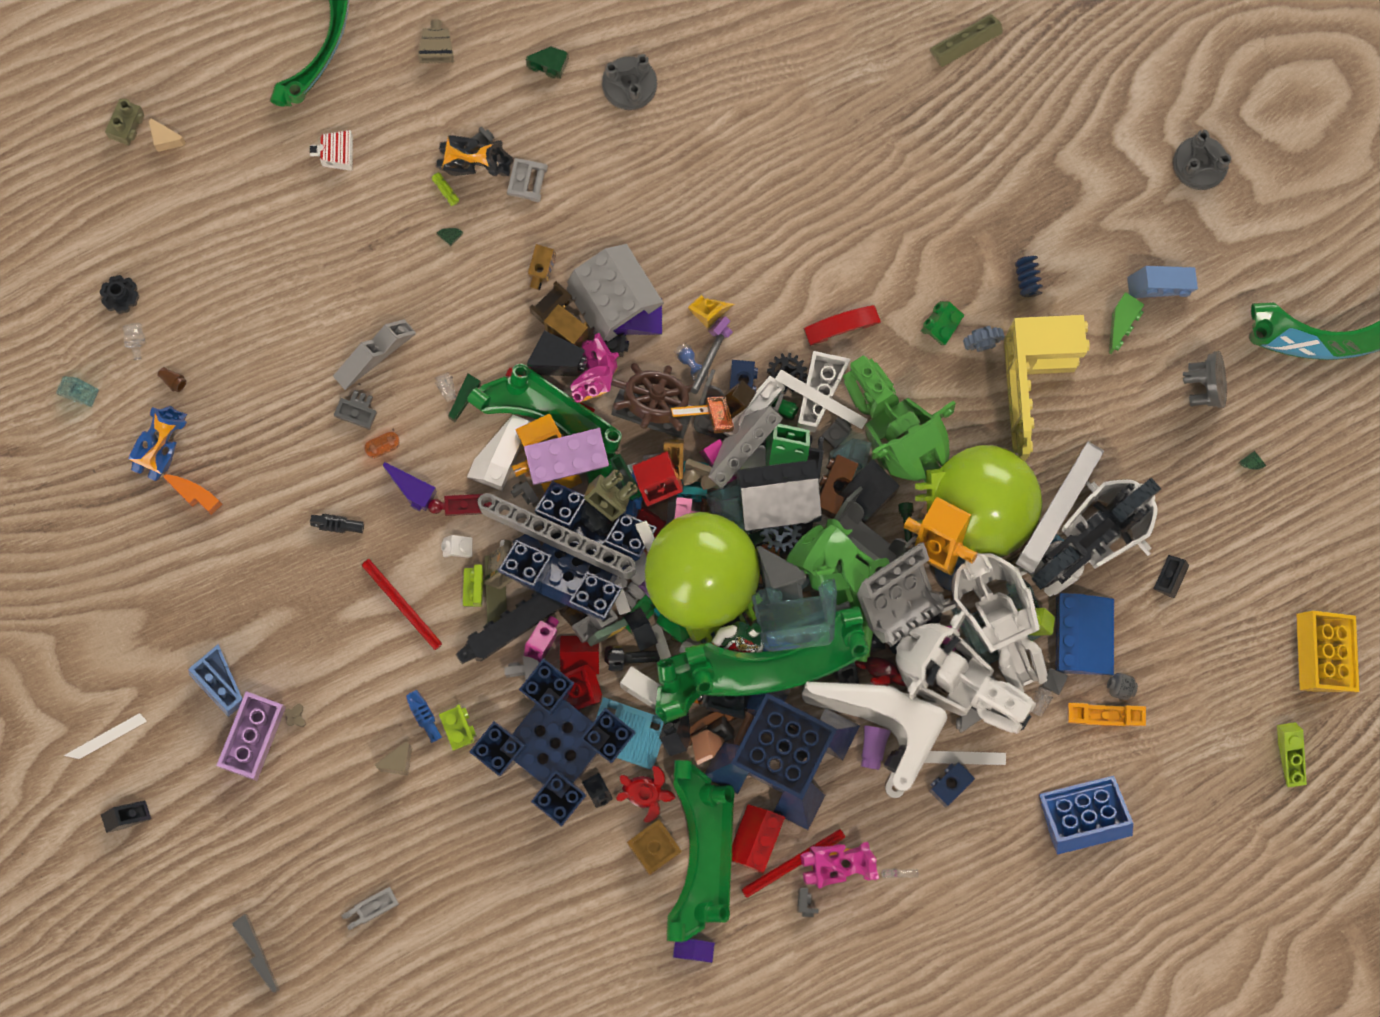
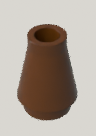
[157,367,187,392]

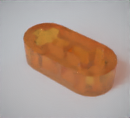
[364,432,400,459]

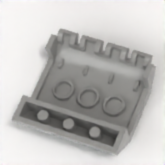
[567,244,664,341]
[857,542,945,647]

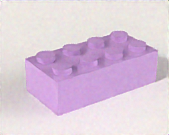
[524,428,609,486]
[217,692,286,781]

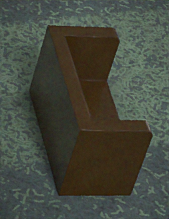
[529,281,573,325]
[719,380,757,421]

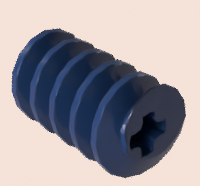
[1015,256,1043,297]

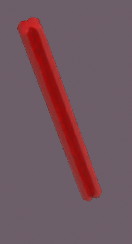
[362,559,442,650]
[742,829,845,898]

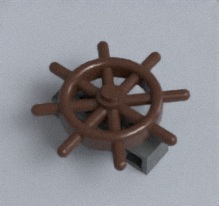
[611,363,704,439]

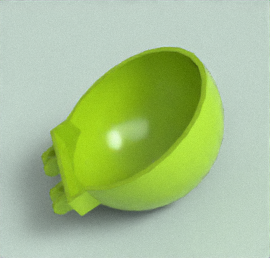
[915,445,1042,558]
[645,512,760,643]

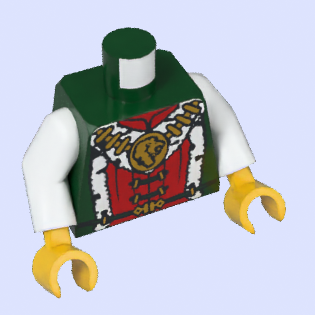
[711,621,763,652]

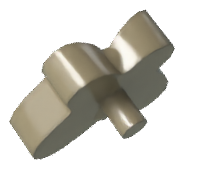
[285,704,306,727]

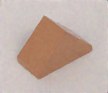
[691,730,724,765]

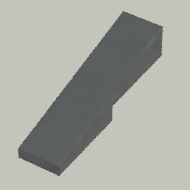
[232,914,280,993]

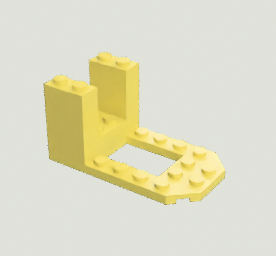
[1004,315,1090,461]

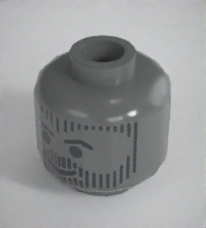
[1107,673,1138,700]

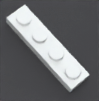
[723,376,785,437]

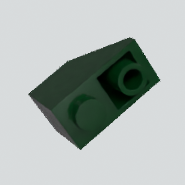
[526,46,569,79]

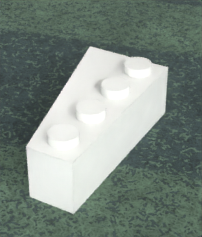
[797,351,850,432]

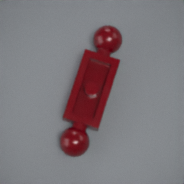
[428,494,492,516]

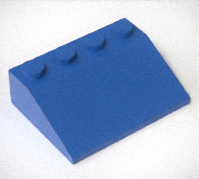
[1055,593,1114,675]
[1039,776,1134,855]

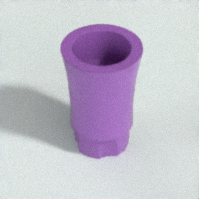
[861,725,891,770]

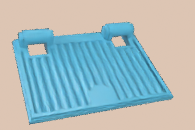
[595,697,664,770]

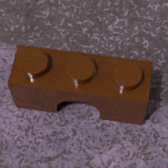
[819,454,858,519]

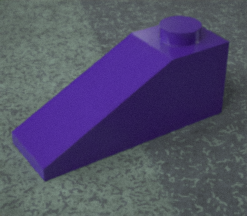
[383,462,437,511]

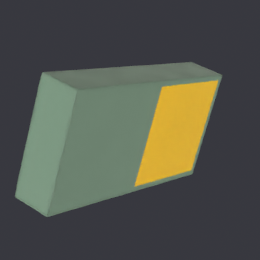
[587,619,628,647]

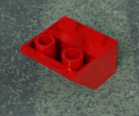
[632,451,683,506]

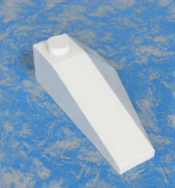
[467,415,531,491]

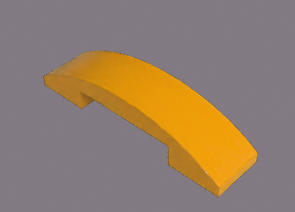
[1068,703,1146,726]

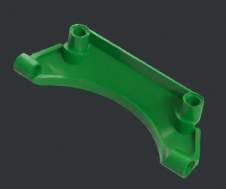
[467,364,622,486]
[655,620,776,723]
[666,760,735,942]

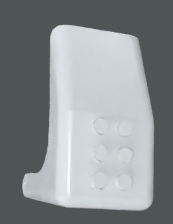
[802,682,947,798]

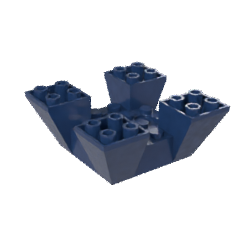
[498,481,657,620]
[469,658,636,827]
[705,689,860,831]

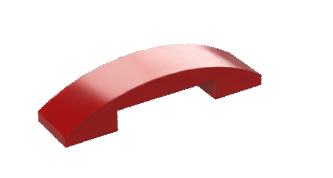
[804,305,881,346]

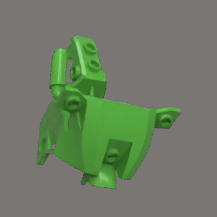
[843,356,956,482]
[786,519,889,662]

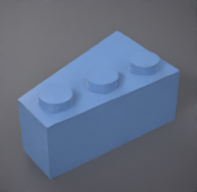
[1127,266,1198,298]
[188,644,243,717]

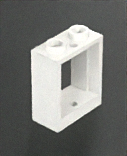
[620,666,661,710]

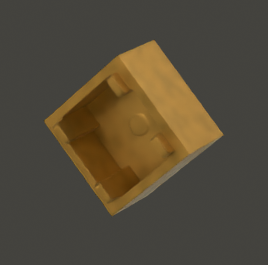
[544,304,589,347]
[627,819,682,876]

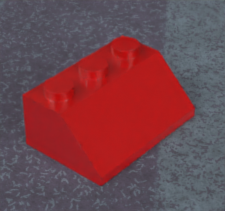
[731,804,785,874]

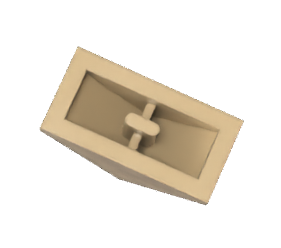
[149,119,185,152]

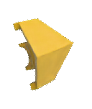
[688,295,735,329]

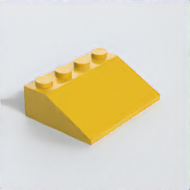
[1296,611,1360,692]

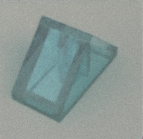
[56,376,99,407]

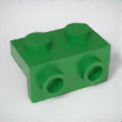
[921,301,965,345]

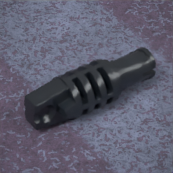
[310,514,364,534]

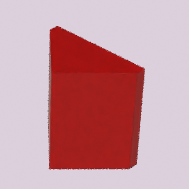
[560,636,599,675]

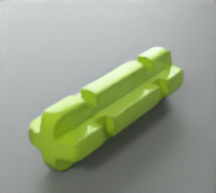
[432,172,459,206]

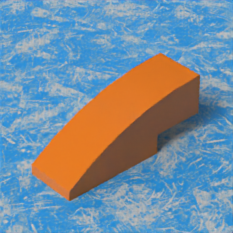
[163,474,223,515]

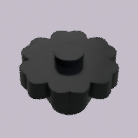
[100,275,140,314]
[581,502,618,536]

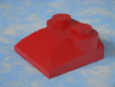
[564,665,602,710]

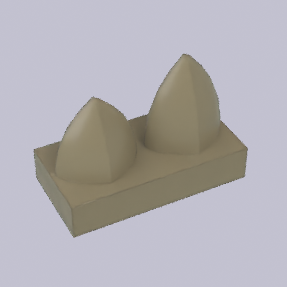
[682,459,720,490]

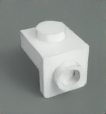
[441,535,472,558]

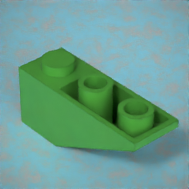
[1109,292,1145,354]

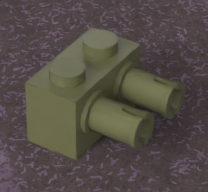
[105,99,144,146]
[584,470,638,522]

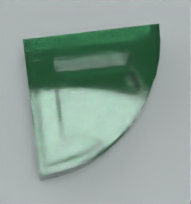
[437,228,463,247]
[1238,451,1266,470]

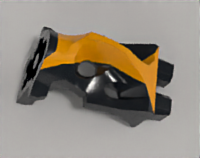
[436,135,514,176]

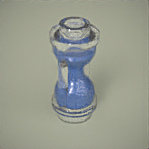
[674,343,710,383]

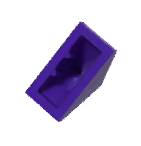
[673,939,715,963]

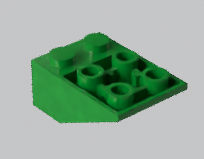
[765,424,810,466]

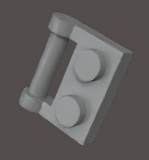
[507,158,548,202]

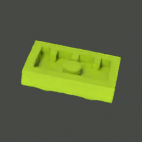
[463,565,483,607]
[439,704,477,751]

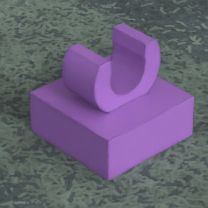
[708,316,732,338]

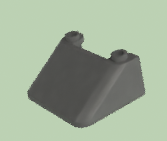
[756,546,811,635]

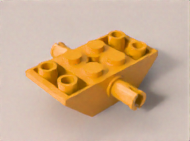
[511,414,582,493]
[904,497,978,576]

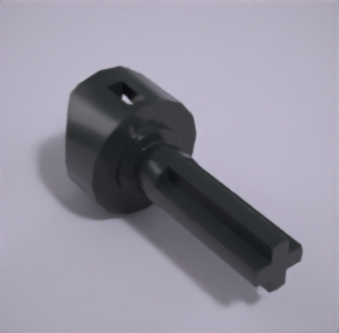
[604,645,660,672]

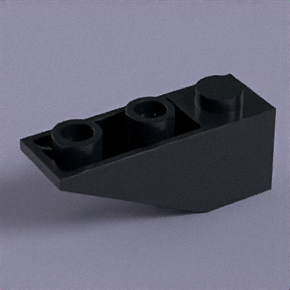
[659,711,690,756]

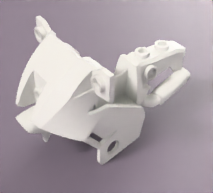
[941,554,1048,692]

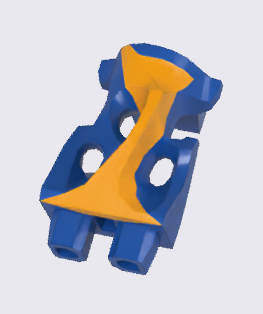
[128,406,187,481]

